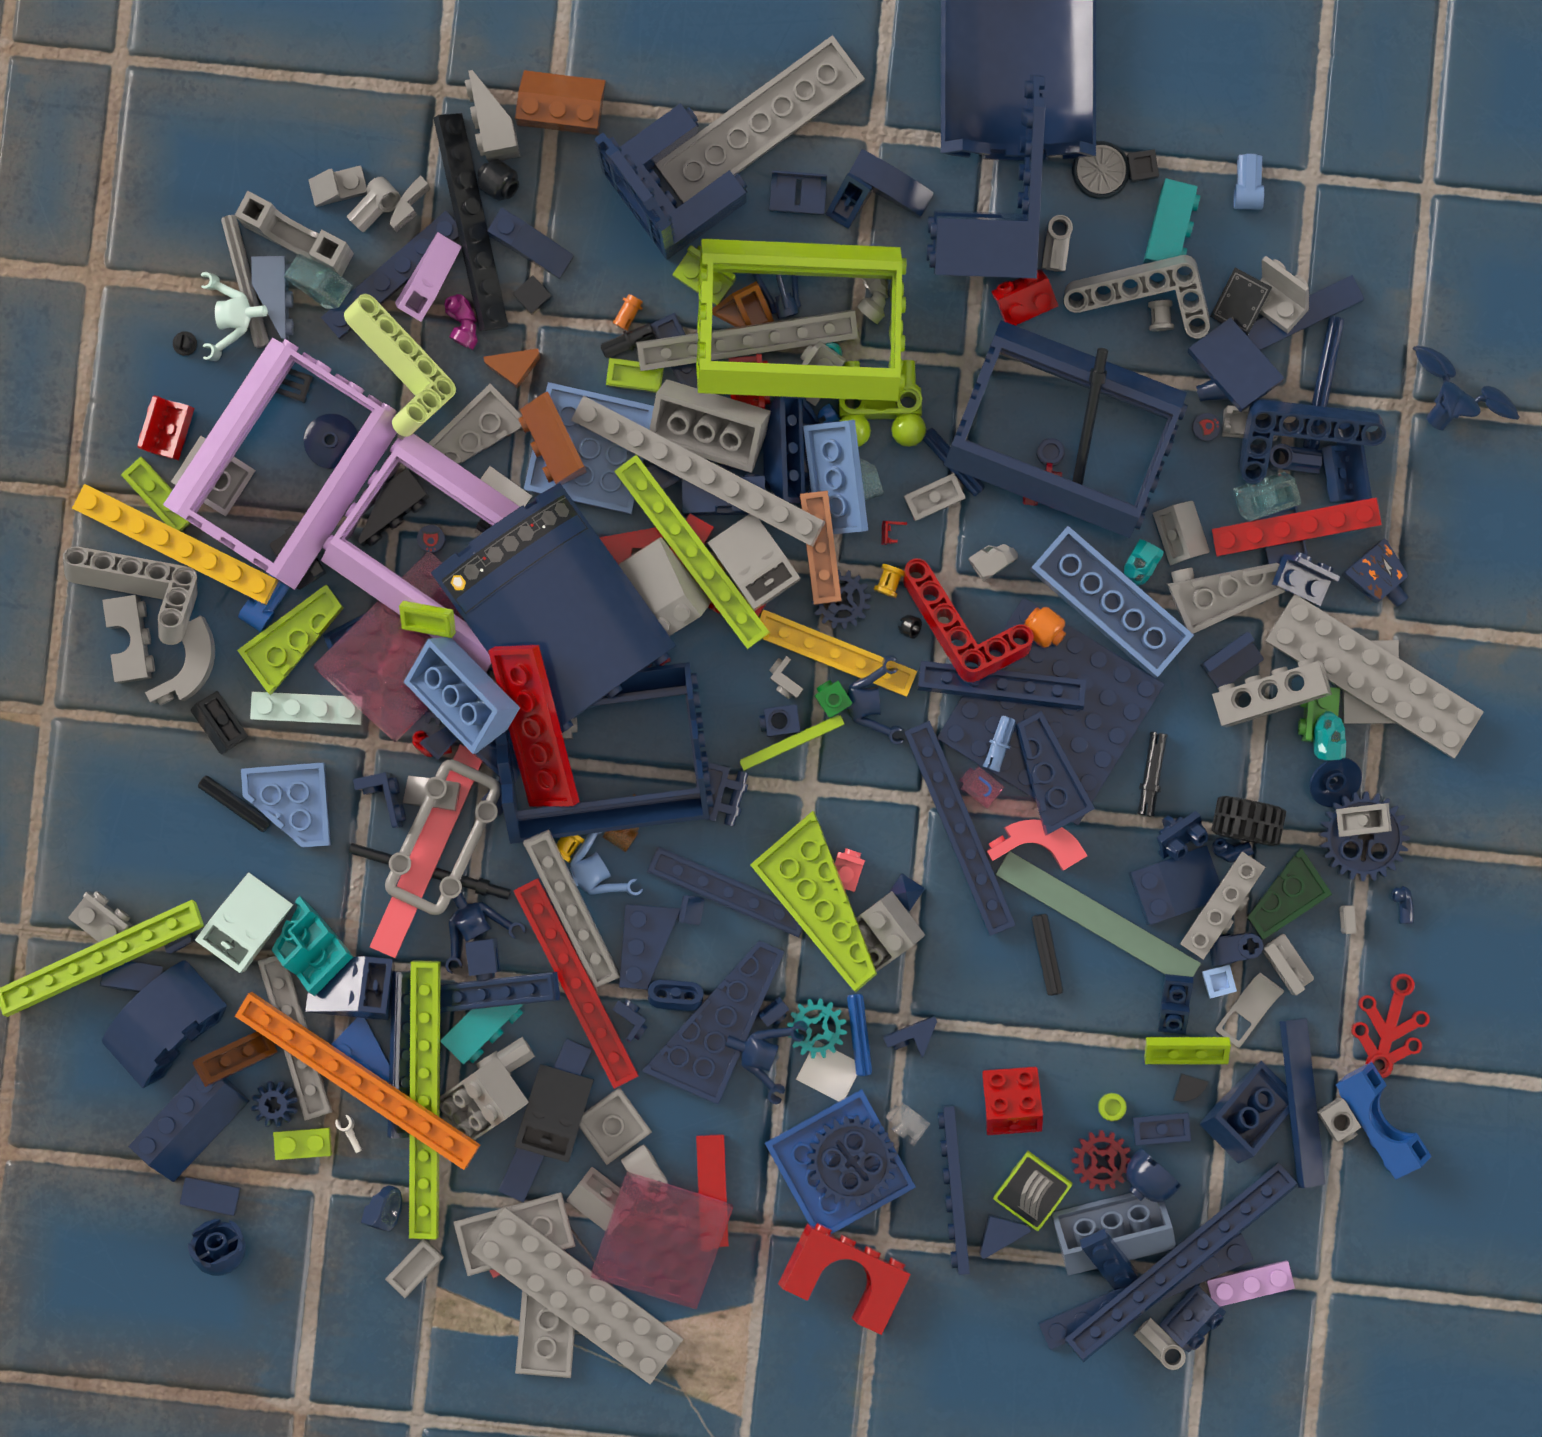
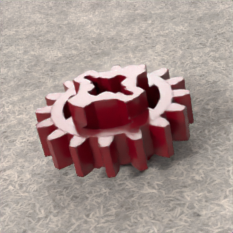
[1071,1130,1131,1191]

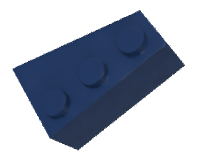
[682,474,765,516]

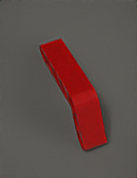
[903,558,1034,682]

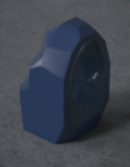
[361,1185,402,1232]

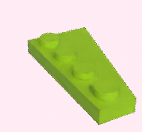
[237,585,344,695]

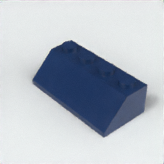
[128,1073,250,1182]

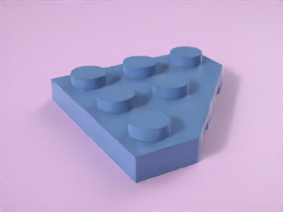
[241,763,331,848]

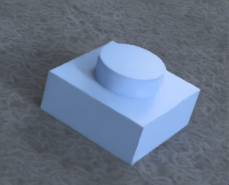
[1202,964,1237,999]

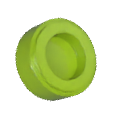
[1098,1093,1127,1121]

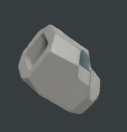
[968,544,1018,582]

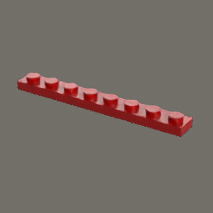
[514,878,639,1089]

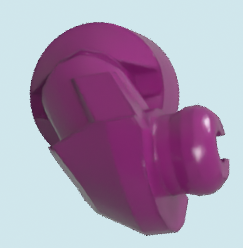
[444,294,478,351]

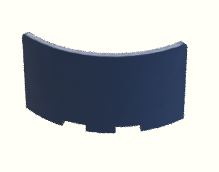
[102,960,227,1088]

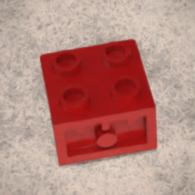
[982,1067,1043,1135]

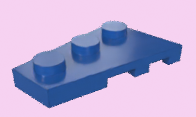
[331,1017,390,1083]

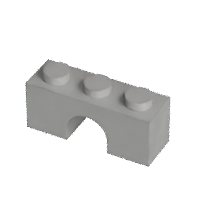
[102,595,155,683]

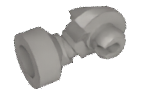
[857,278,889,324]

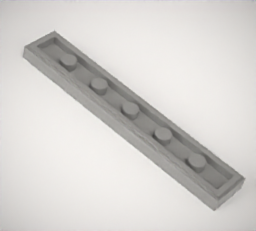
[523,829,620,988]
[258,956,332,1121]

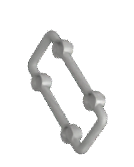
[385,759,501,915]

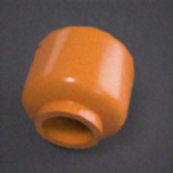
[1024,607,1066,648]

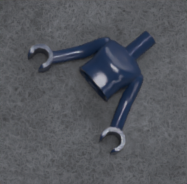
[846,655,904,744]
[445,892,526,974]
[725,1021,808,1105]

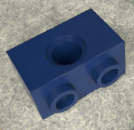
[465,938,501,981]

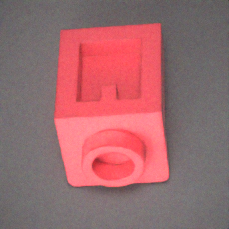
[835,848,865,892]

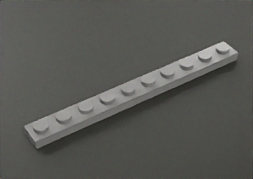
[571,396,825,547]

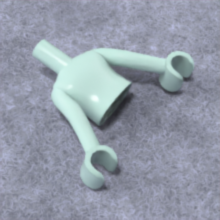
[201,272,268,361]

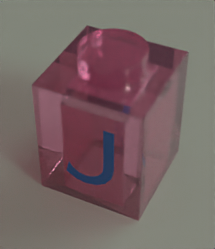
[960,766,1004,809]

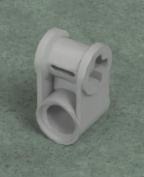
[621,1144,668,1199]

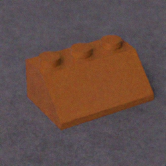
[515,70,606,135]
[518,391,587,485]

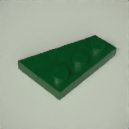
[1247,848,1332,940]

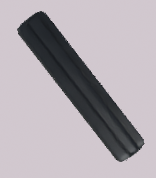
[198,776,271,832]
[1032,914,1063,996]

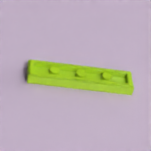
[740,715,844,771]

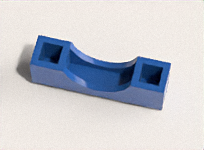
[1336,1062,1432,1180]

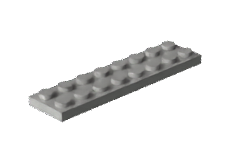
[655,35,865,203]
[1265,594,1484,759]
[471,1206,683,1384]

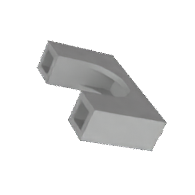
[235,191,354,278]

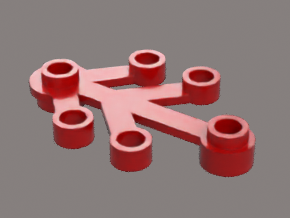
[1351,974,1430,1078]

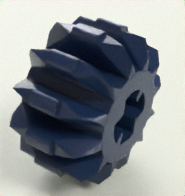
[251,1080,299,1128]

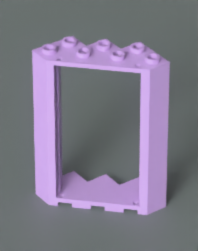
[163,338,397,590]
[321,434,520,672]

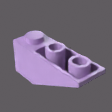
[395,232,462,322]

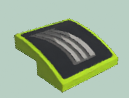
[993,1151,1073,1232]

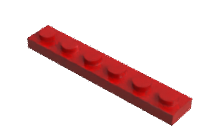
[1212,498,1382,556]

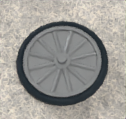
[1072,141,1130,199]

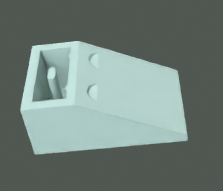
[195,872,293,973]

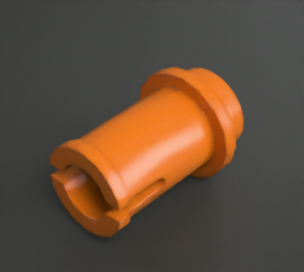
[612,294,643,331]

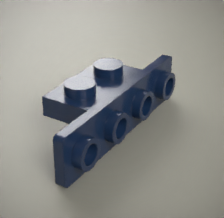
[1322,423,1372,503]

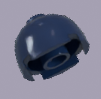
[1126,1148,1182,1202]
[188,1219,246,1276]

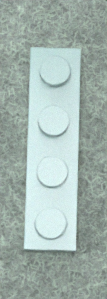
[250,692,363,725]

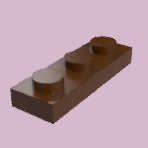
[192,1031,278,1087]

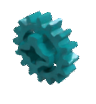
[787,998,847,1059]

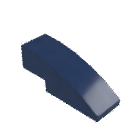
[850,149,934,217]

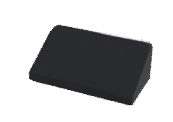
[191,691,248,755]

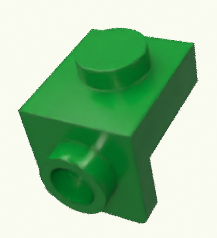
[814,680,852,718]

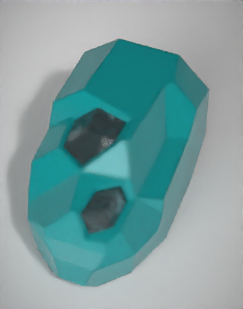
[1124,539,1164,586]
[1313,711,1346,760]

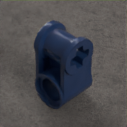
[1210,932,1263,966]

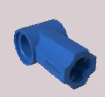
[238,574,290,633]

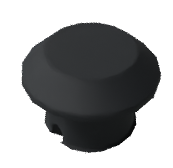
[173,331,197,356]

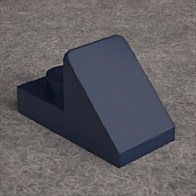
[883,1016,937,1058]

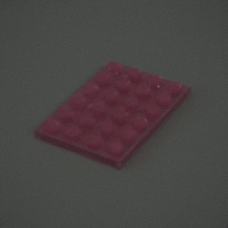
[314,552,465,742]

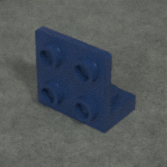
[353,772,406,828]

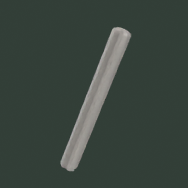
[221,215,269,348]

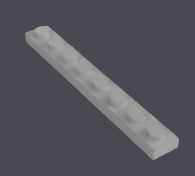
[636,309,858,371]

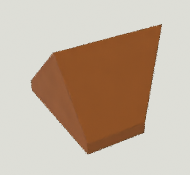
[712,281,774,327]

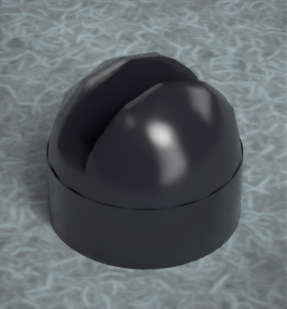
[898,615,922,639]

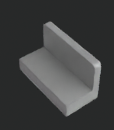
[1153,501,1210,565]
[567,1167,636,1234]

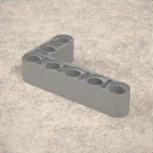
[1064,255,1210,338]
[63,547,197,645]

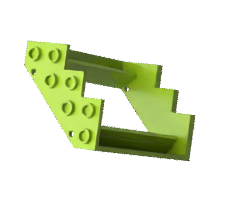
[696,239,907,401]

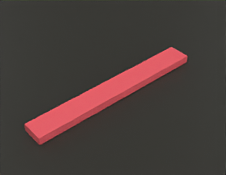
[370,744,483,959]

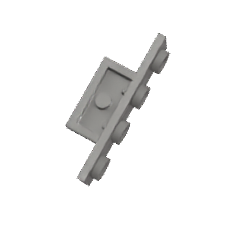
[1180,852,1265,960]

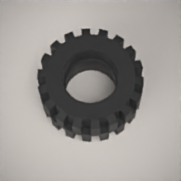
[1211,796,1287,846]

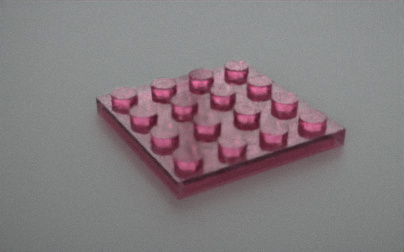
[591,1172,733,1309]

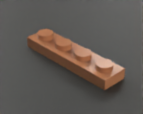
[800,491,842,605]

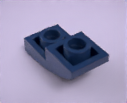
[100,961,163,992]
[1158,974,1193,1034]

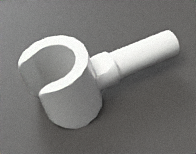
[335,1115,362,1153]

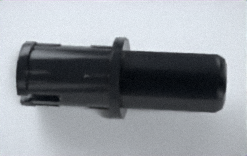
[601,323,656,358]

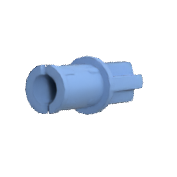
[983,716,1016,772]

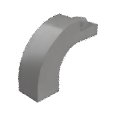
[145,616,215,705]

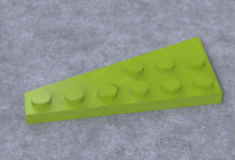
[750,811,877,992]

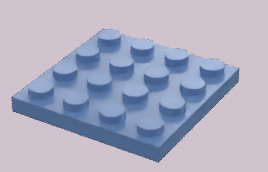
[524,382,654,515]

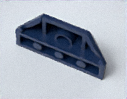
[763,396,820,504]

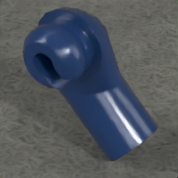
[1212,837,1254,863]
[1392,886,1414,924]

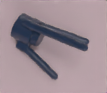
[752,273,801,319]

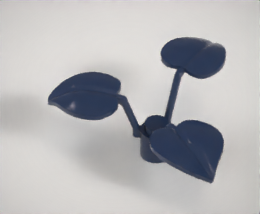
[1412,346,1520,430]

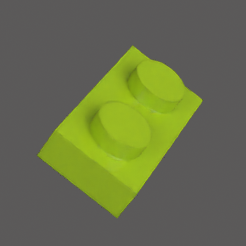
[273,1127,332,1160]

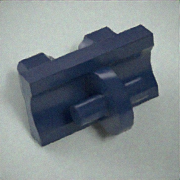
[1157,811,1208,861]

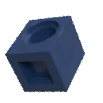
[759,704,800,737]

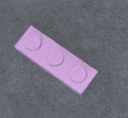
[1206,1260,1295,1306]

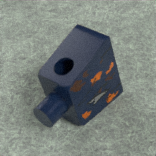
[1341,538,1409,608]

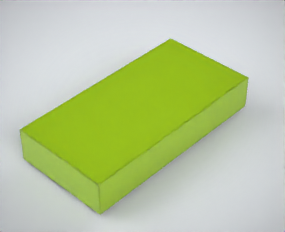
[606,358,664,393]
[399,601,456,638]

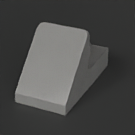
[309,165,367,207]
[1336,803,1392,837]

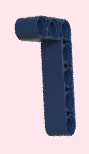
[1239,400,1386,484]

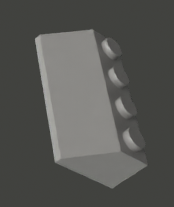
[650,379,771,473]

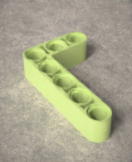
[344,294,456,437]

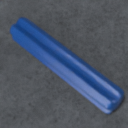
[847,994,872,1076]

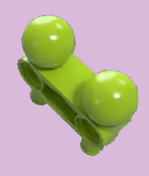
[839,360,926,447]

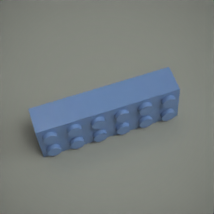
[1030,526,1194,678]

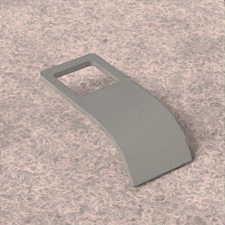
[1216,973,1284,1047]

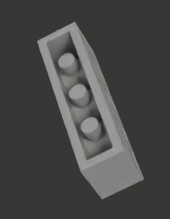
[1212,658,1332,728]

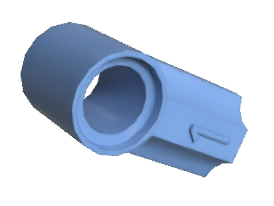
[1233,154,1264,210]

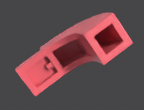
[986,819,1087,870]

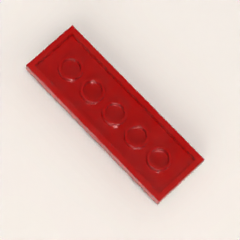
[488,645,580,807]

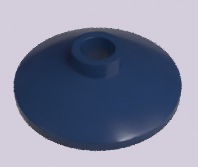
[304,414,358,469]
[1309,757,1362,807]

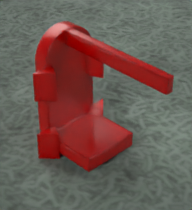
[881,521,907,545]

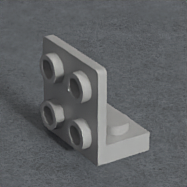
[1260,256,1309,334]

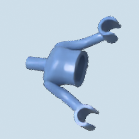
[570,832,643,896]

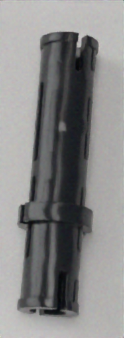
[1137,732,1168,817]

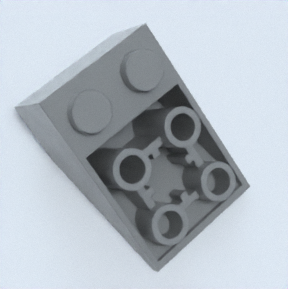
[465,70,521,163]
[707,514,800,611]
[856,891,925,972]
[440,1057,529,1140]

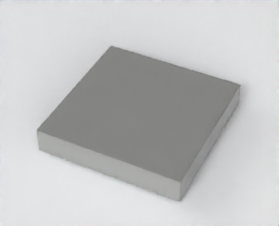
[580,1087,652,1165]

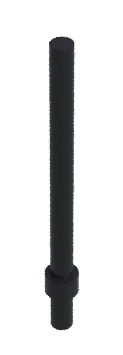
[1072,348,1108,485]
[349,843,511,900]

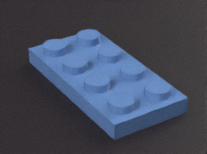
[803,420,868,534]

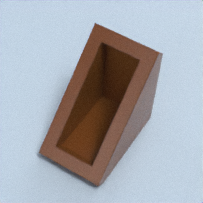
[484,348,541,389]

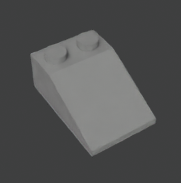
[619,537,711,636]

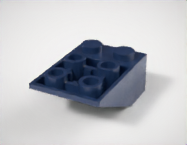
[305,956,395,1020]

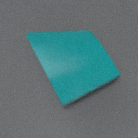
[272,896,353,996]

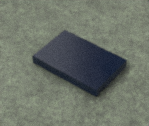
[1187,317,1284,412]

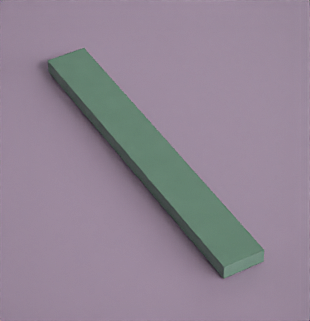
[995,851,1201,977]

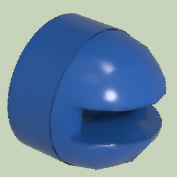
[818,403,841,423]

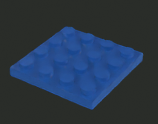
[765,1089,916,1234]

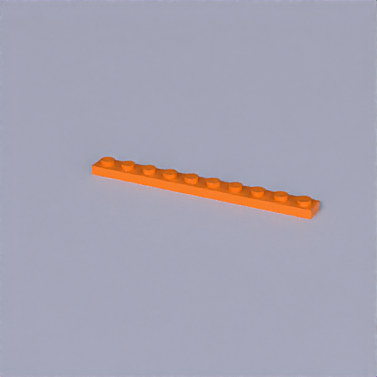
[235,992,480,1170]

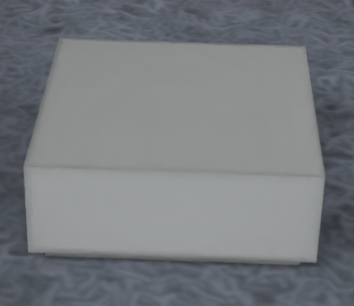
[1339,905,1356,934]

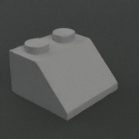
[171,436,256,517]

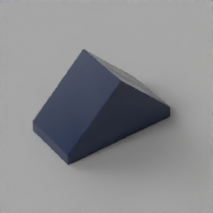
[826,172,872,229]
[979,1214,1031,1259]

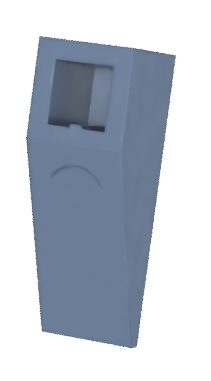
[251,256,294,341]

